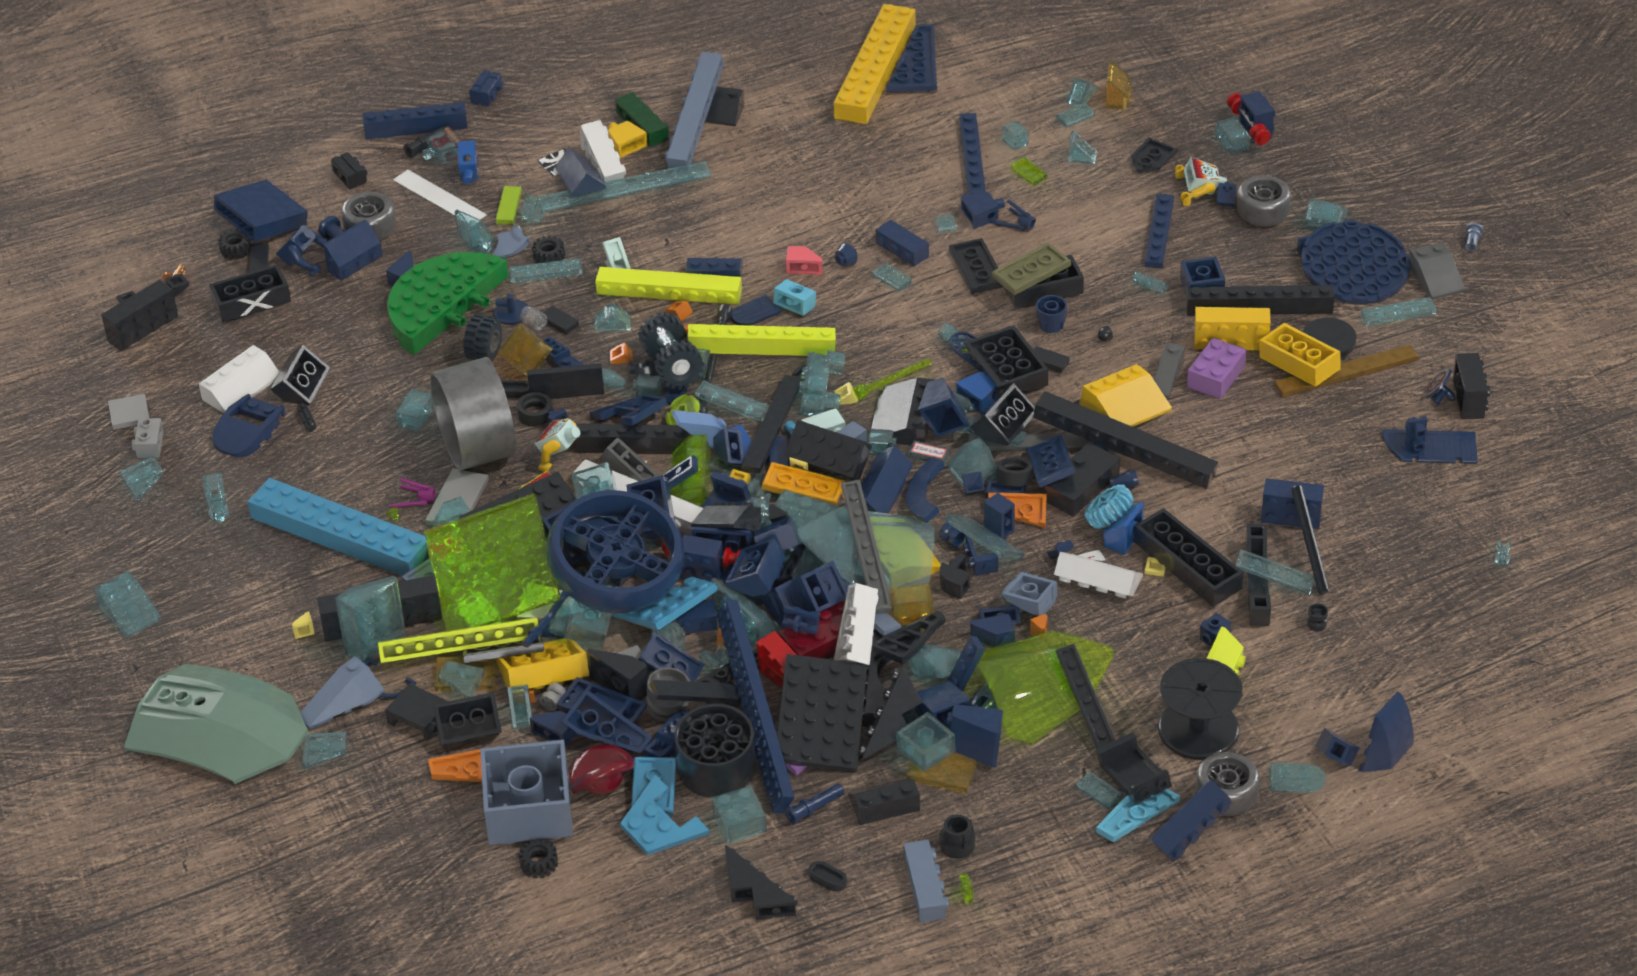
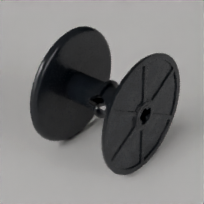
[1158,658,1243,759]

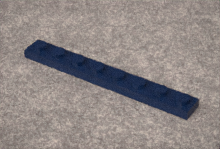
[959,113,986,194]

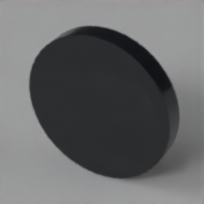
[1303,318,1357,358]

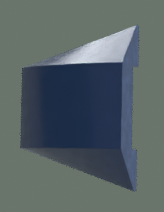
[1359,691,1414,772]

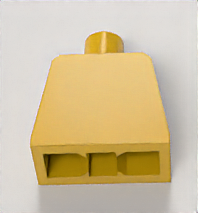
[608,121,647,158]

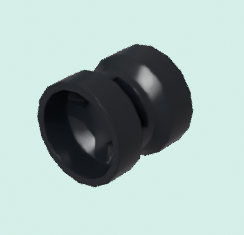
[1307,603,1328,631]

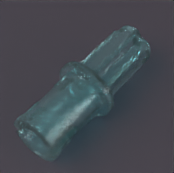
[1132,271,1168,293]

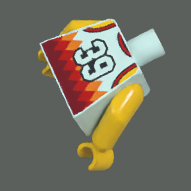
[1175,157,1227,206]
[534,418,580,472]

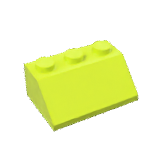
[1207,627,1246,676]

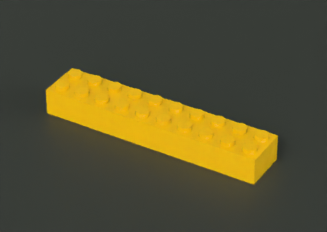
[834,4,916,124]

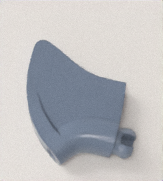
[493,225,530,258]

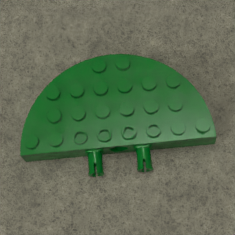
[388,252,509,355]

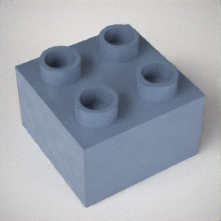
[480,740,573,845]

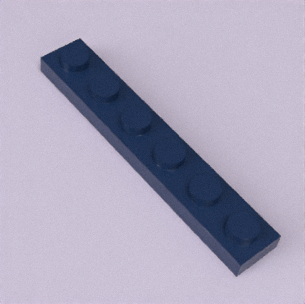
[1145,194,1174,269]

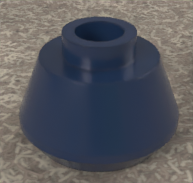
[835,243,858,266]

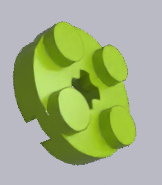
[666,394,700,425]

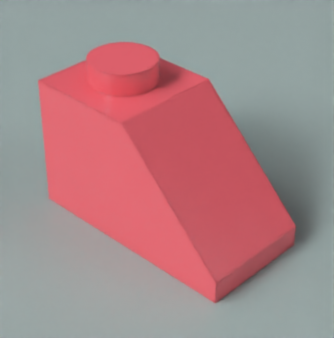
[786,246,823,275]

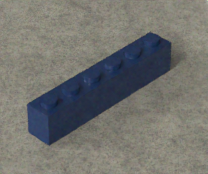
[362,102,468,140]

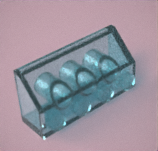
[711,578,780,648]

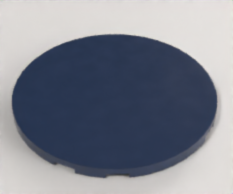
[1301,220,1410,304]

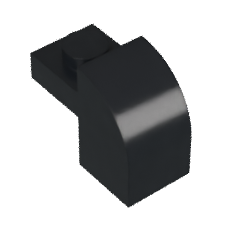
[940,553,970,599]

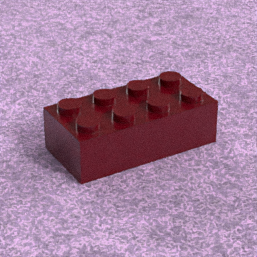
[778,599,846,659]

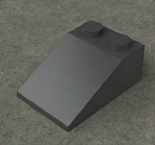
[1409,242,1465,300]

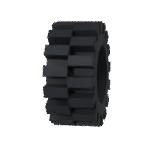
[218,229,252,260]
[532,235,565,267]
[519,838,558,879]

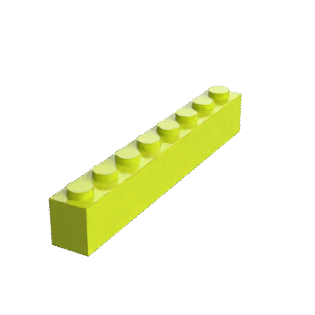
[596,267,742,305]
[687,324,836,357]
[378,617,538,663]

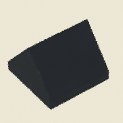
[769,503,789,523]

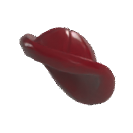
[568,745,635,795]

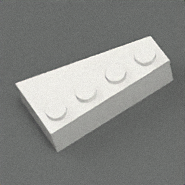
[581,120,626,187]
[834,583,878,665]

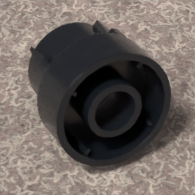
[939,814,975,859]

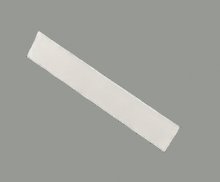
[393,170,487,225]

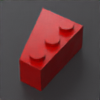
[756,631,796,689]

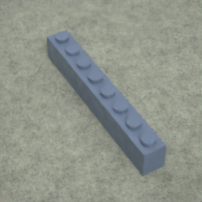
[665,51,724,171]

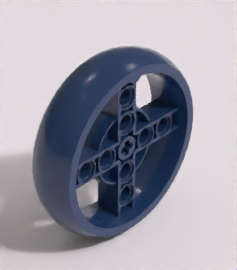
[546,490,685,613]

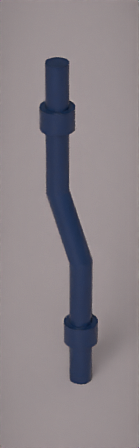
[522,571,586,648]

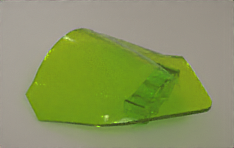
[976,631,1114,744]

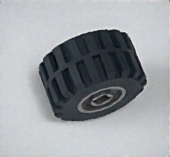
[463,314,502,362]

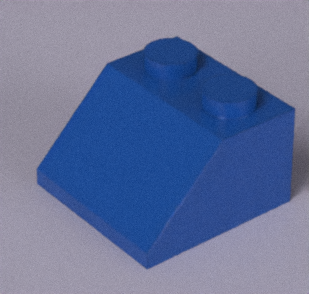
[1103,502,1144,555]

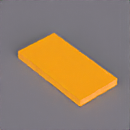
[762,462,845,508]

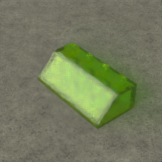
[671,434,711,505]

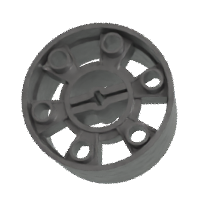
[430,357,517,471]

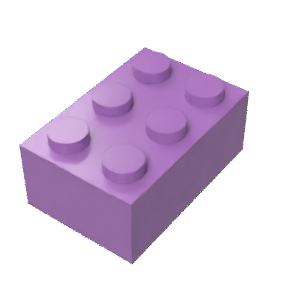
[1187,338,1247,399]

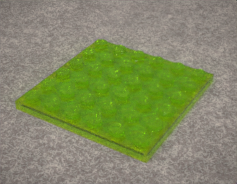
[424,493,561,631]

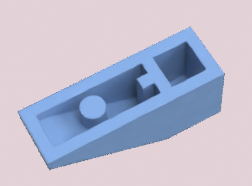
[672,410,727,449]

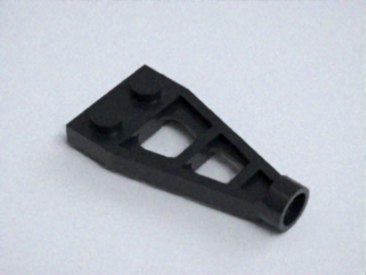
[872,610,946,664]

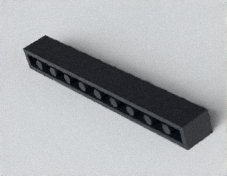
[1033,391,1218,489]

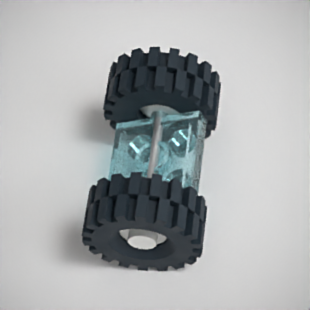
[638,312,704,390]

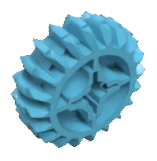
[1084,485,1134,529]

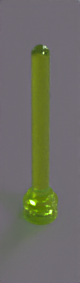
[853,358,931,400]

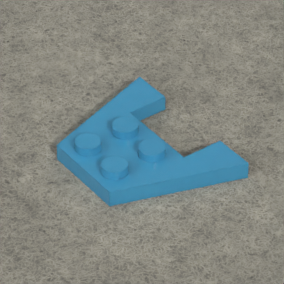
[620,774,709,856]

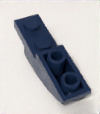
[535,337,584,368]

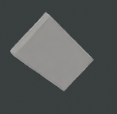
[425,469,489,530]

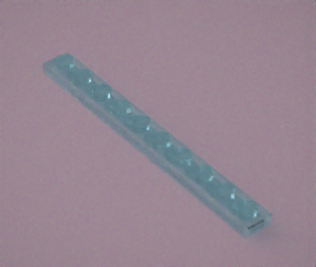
[538,161,711,213]

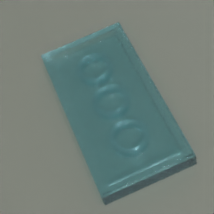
[945,514,1025,559]

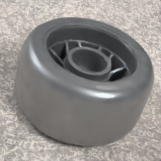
[1237,175,1291,227]
[342,192,396,241]
[1196,752,1260,816]

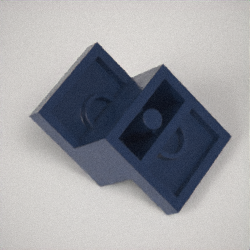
[772,561,848,613]

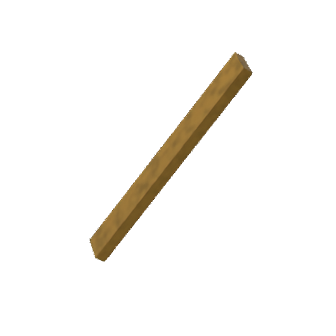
[1275,344,1418,397]

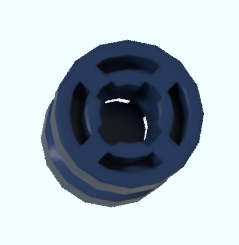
[939,521,966,548]

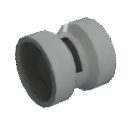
[539,683,566,711]

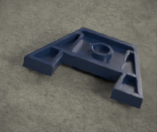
[589,395,667,425]

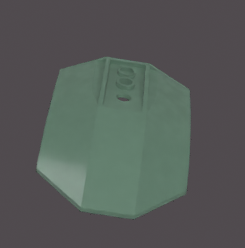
[124,664,308,784]

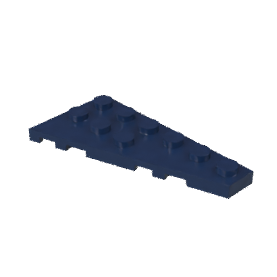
[886,24,937,92]

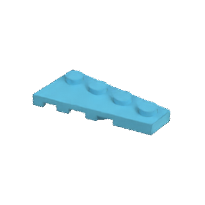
[1096,789,1180,842]

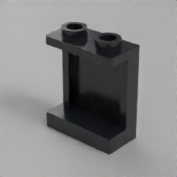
[385,683,447,740]

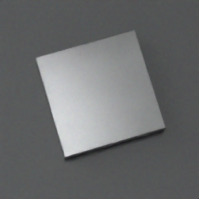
[108,394,150,430]

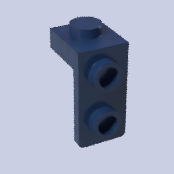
[963,535,998,576]

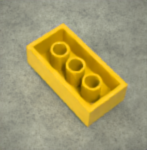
[1194,307,1271,350]
[1259,323,1341,387]

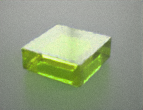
[959,873,973,904]

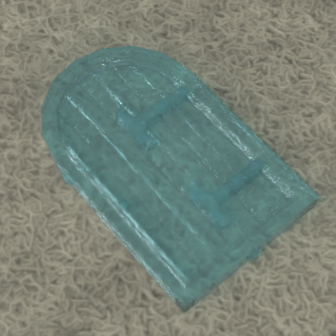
[1270,762,1326,792]

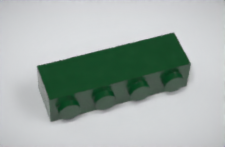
[615,92,669,147]

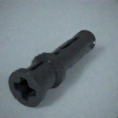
[403,125,449,158]

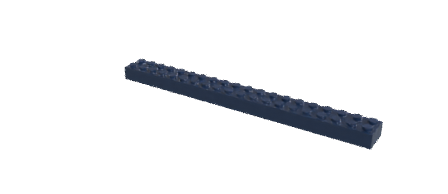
[716,599,795,814]

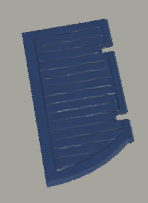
[1382,429,1478,463]

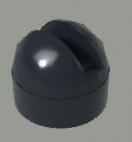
[1098,325,1113,341]

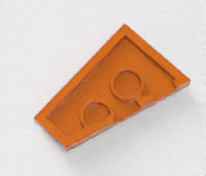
[988,493,1046,528]
[428,747,489,782]

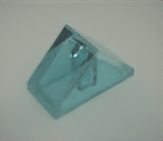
[1067,78,1098,108]
[1068,130,1098,164]
[594,302,631,331]
[507,685,532,728]

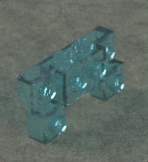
[799,350,846,415]

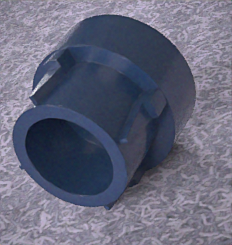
[1036,295,1067,333]

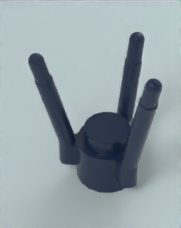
[990,199,1036,231]

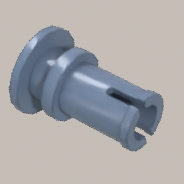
[1465,223,1483,251]

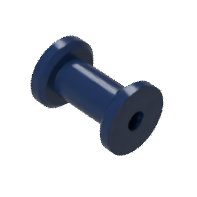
[318,216,345,239]

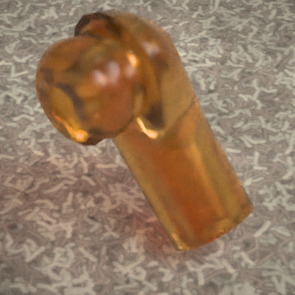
[162,264,186,282]

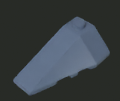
[300,656,385,729]

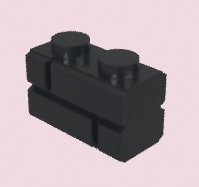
[331,152,368,190]

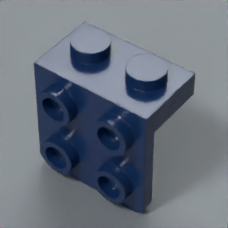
[701,471,751,508]

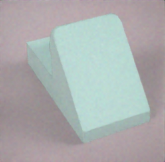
[602,237,631,269]

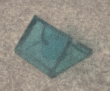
[455,209,496,251]

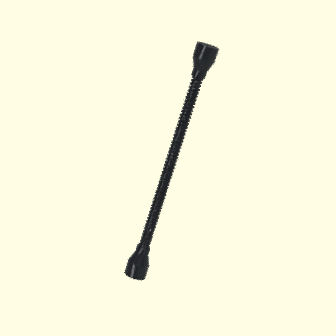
[699,304,733,414]

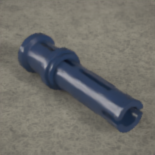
[785,783,845,825]

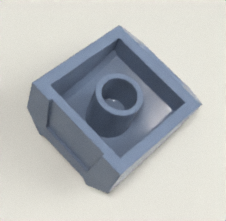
[1000,572,1057,616]

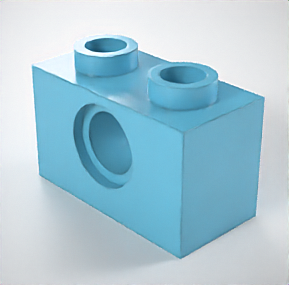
[773,279,816,316]

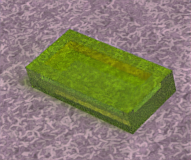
[1011,157,1047,186]

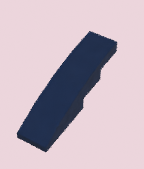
[632,709,688,773]

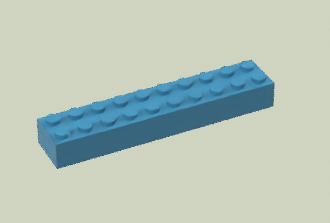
[247,478,431,576]

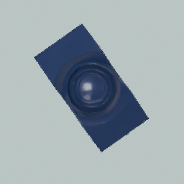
[556,677,647,724]

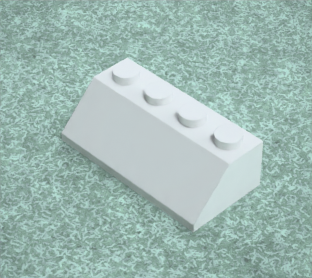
[199,345,280,413]
[1054,552,1143,598]

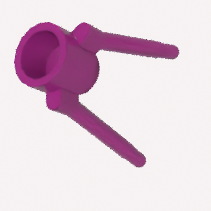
[388,478,436,508]

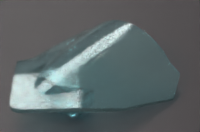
[797,506,934,613]

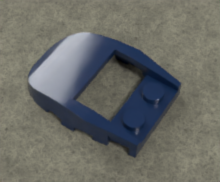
[213,394,286,457]

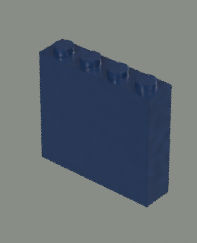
[214,179,308,242]

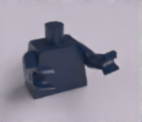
[276,225,328,276]

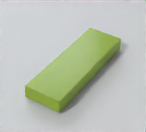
[496,186,522,225]

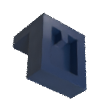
[1217,182,1237,207]

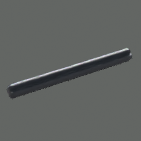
[1291,485,1329,595]

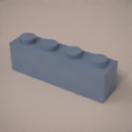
[904,840,949,922]

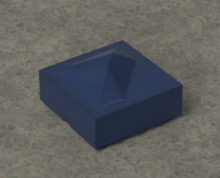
[962,471,985,494]
[1047,540,1074,558]

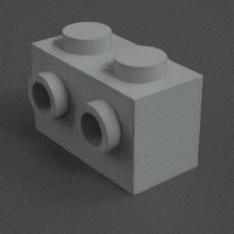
[132,418,164,458]

